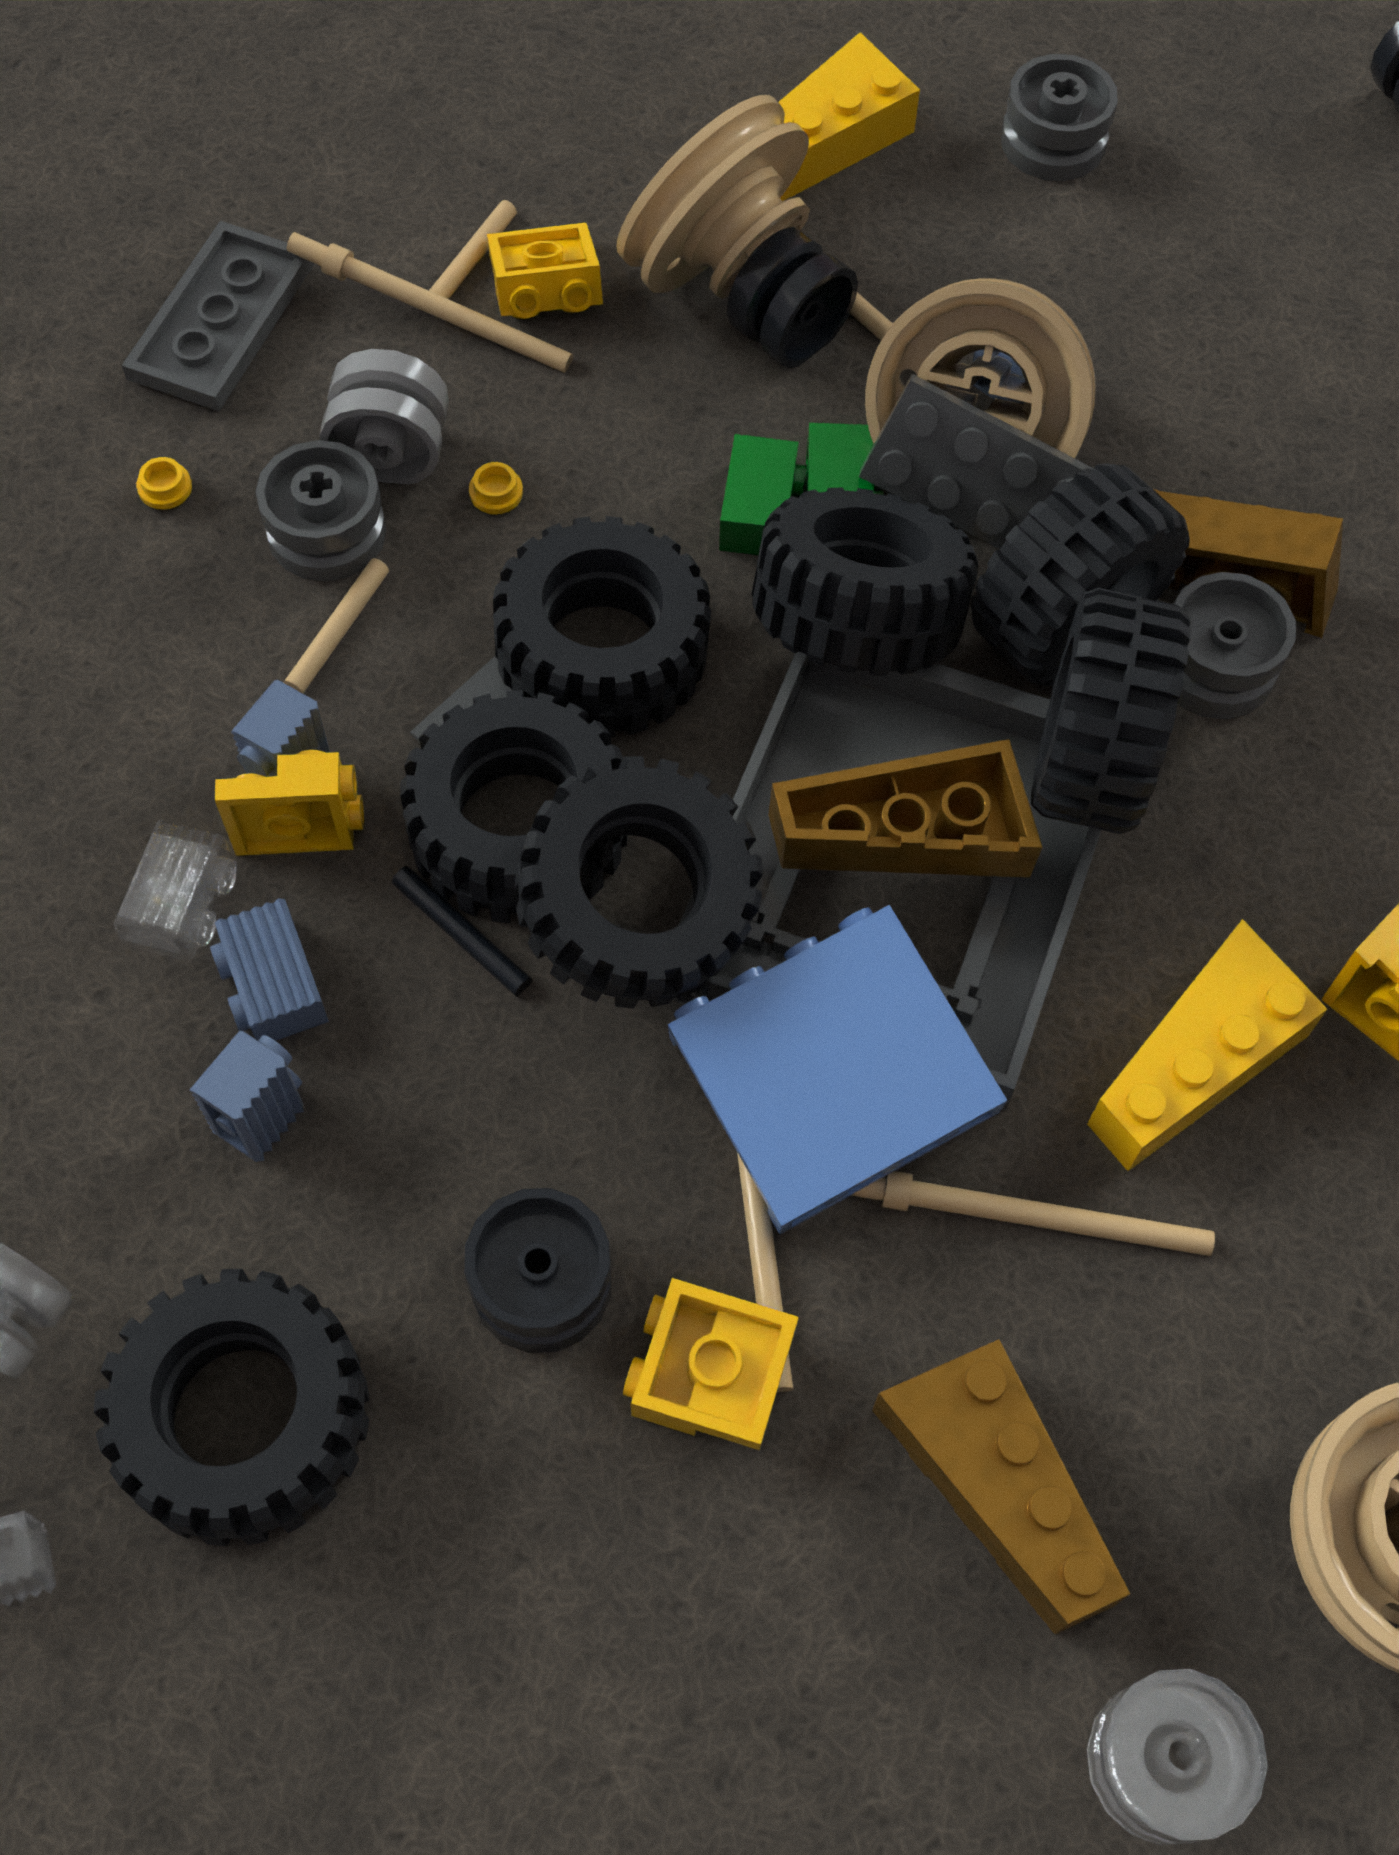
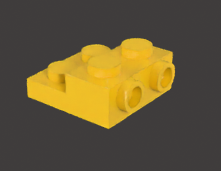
[487,223,603,319]
[215,750,364,856]
[623,1278,799,1450]

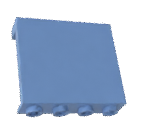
[668,905,1007,1235]

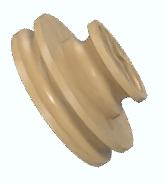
[617,95,810,299]
[865,278,1096,458]
[1290,1383,1399,1673]

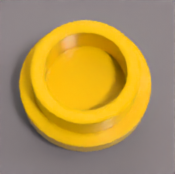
[136,457,192,509]
[469,462,523,514]

